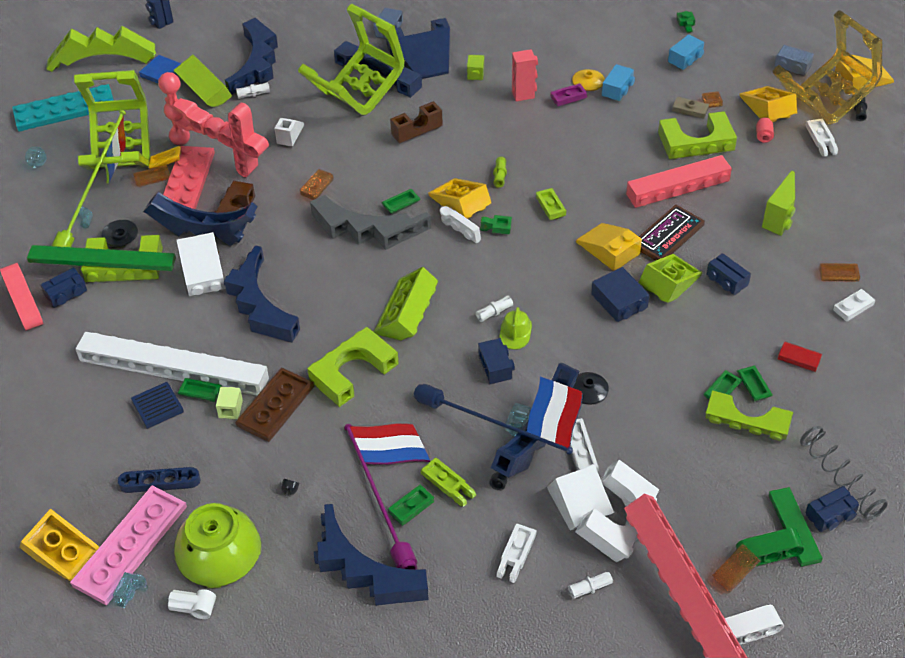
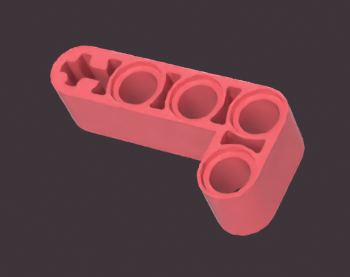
[0,262,44,331]

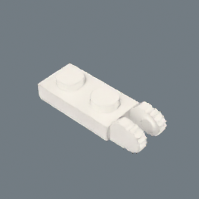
[805,118,838,157]
[440,206,481,244]
[496,524,537,583]

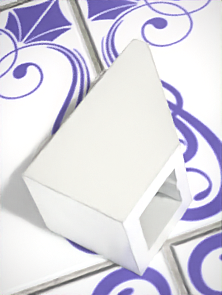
[274,118,304,147]

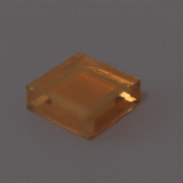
[702,91,723,108]

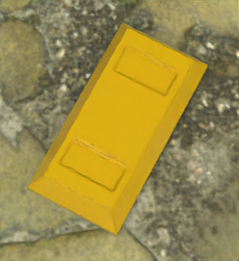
[149,146,181,170]

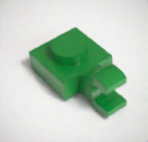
[676,11,695,33]
[480,215,512,234]

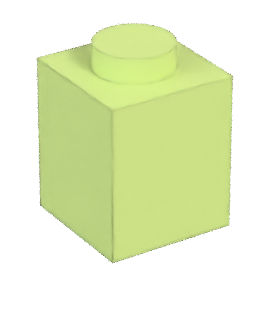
[216,387,243,419]

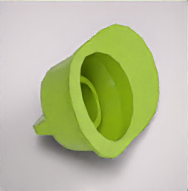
[500,307,532,350]

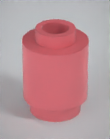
[756,118,774,142]

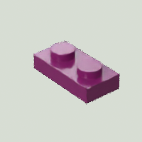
[550,83,587,106]

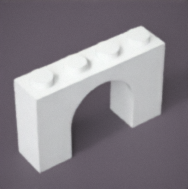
[575,460,659,563]

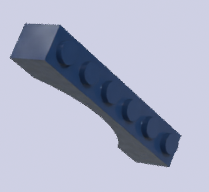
[334,41,422,98]

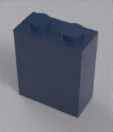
[591,267,650,322]

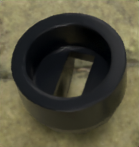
[489,472,507,490]
[282,479,300,495]

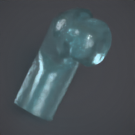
[75,206,93,229]

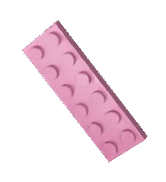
[70,486,187,606]

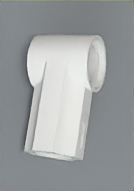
[168,590,216,619]

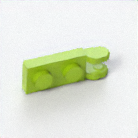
[421,457,476,507]

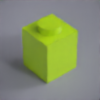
[467,55,484,80]

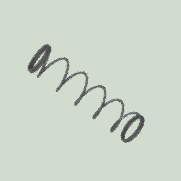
[800,426,888,520]

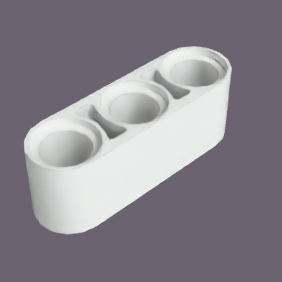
[725,605,784,645]

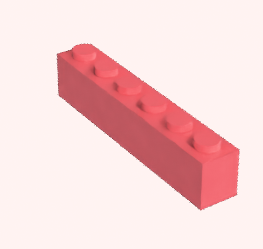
[626,155,732,208]

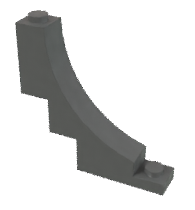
[310,195,431,250]

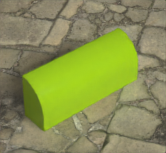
[174,54,232,107]

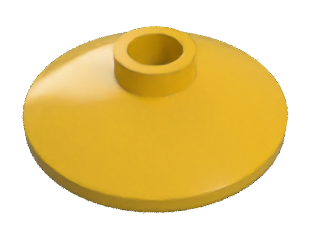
[572,69,605,91]

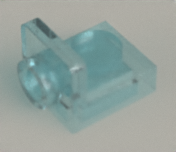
[113,572,148,608]

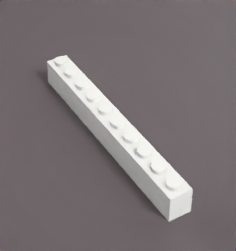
[76,332,269,396]

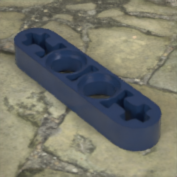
[118,467,201,493]

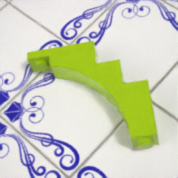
[46,26,156,72]

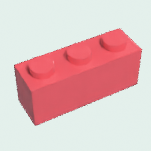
[512,49,538,101]

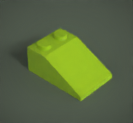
[762,170,796,235]
[638,254,703,303]

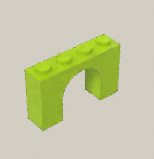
[658,111,737,159]
[81,235,163,282]
[307,327,399,407]

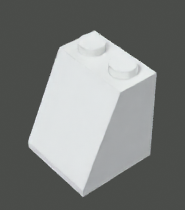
[177,232,226,296]
[547,465,614,531]

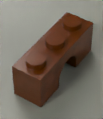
[390,101,443,143]
[214,180,255,213]

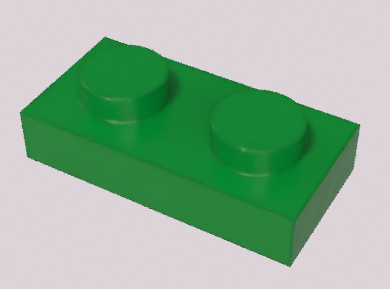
[388,484,434,526]

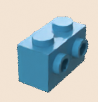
[668,34,704,70]
[602,64,635,101]

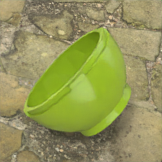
[174,503,261,588]

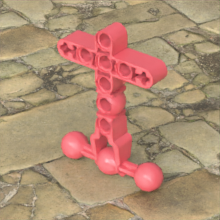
[158,72,269,177]

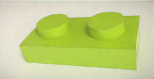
[536,188,566,220]

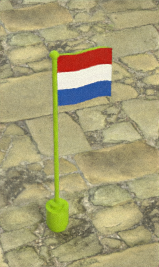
[51,110,126,247]

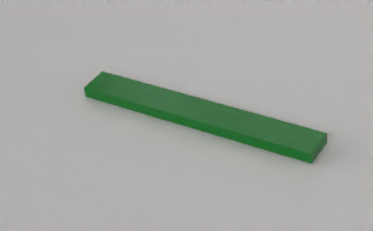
[27,245,176,271]

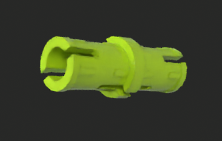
[493,157,507,188]

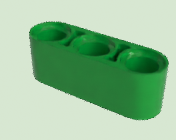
[736,528,805,568]

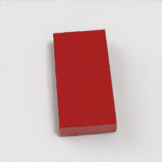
[778,341,822,372]

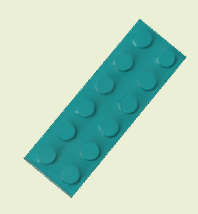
[12,84,114,132]

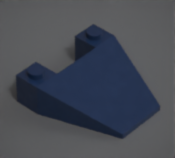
[386,18,450,79]

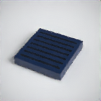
[131,382,184,429]

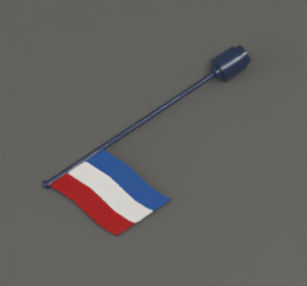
[414,376,583,455]

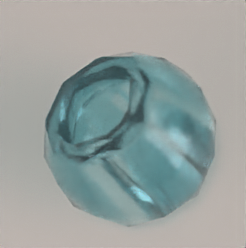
[25,146,47,168]

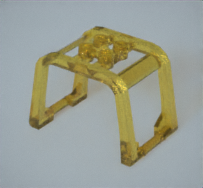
[773,10,882,124]

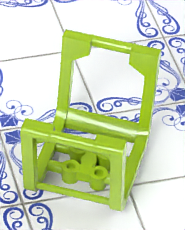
[298,4,405,115]
[74,70,150,171]

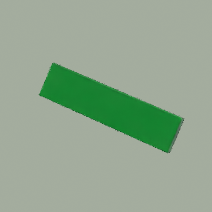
[768,487,823,567]

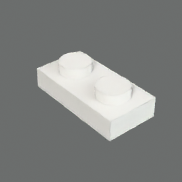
[833,289,875,322]

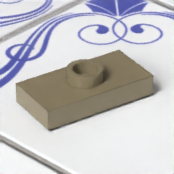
[672,97,709,119]

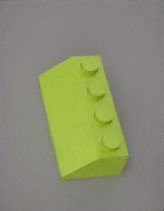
[374,267,438,341]

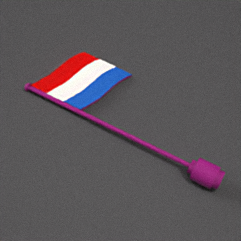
[344,424,430,570]

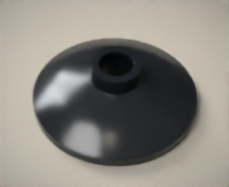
[102,220,138,247]
[573,372,609,405]

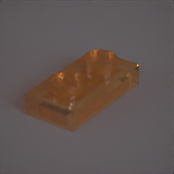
[300,169,334,200]
[712,544,761,592]

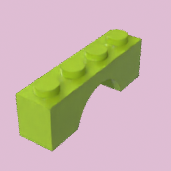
[706,390,793,441]

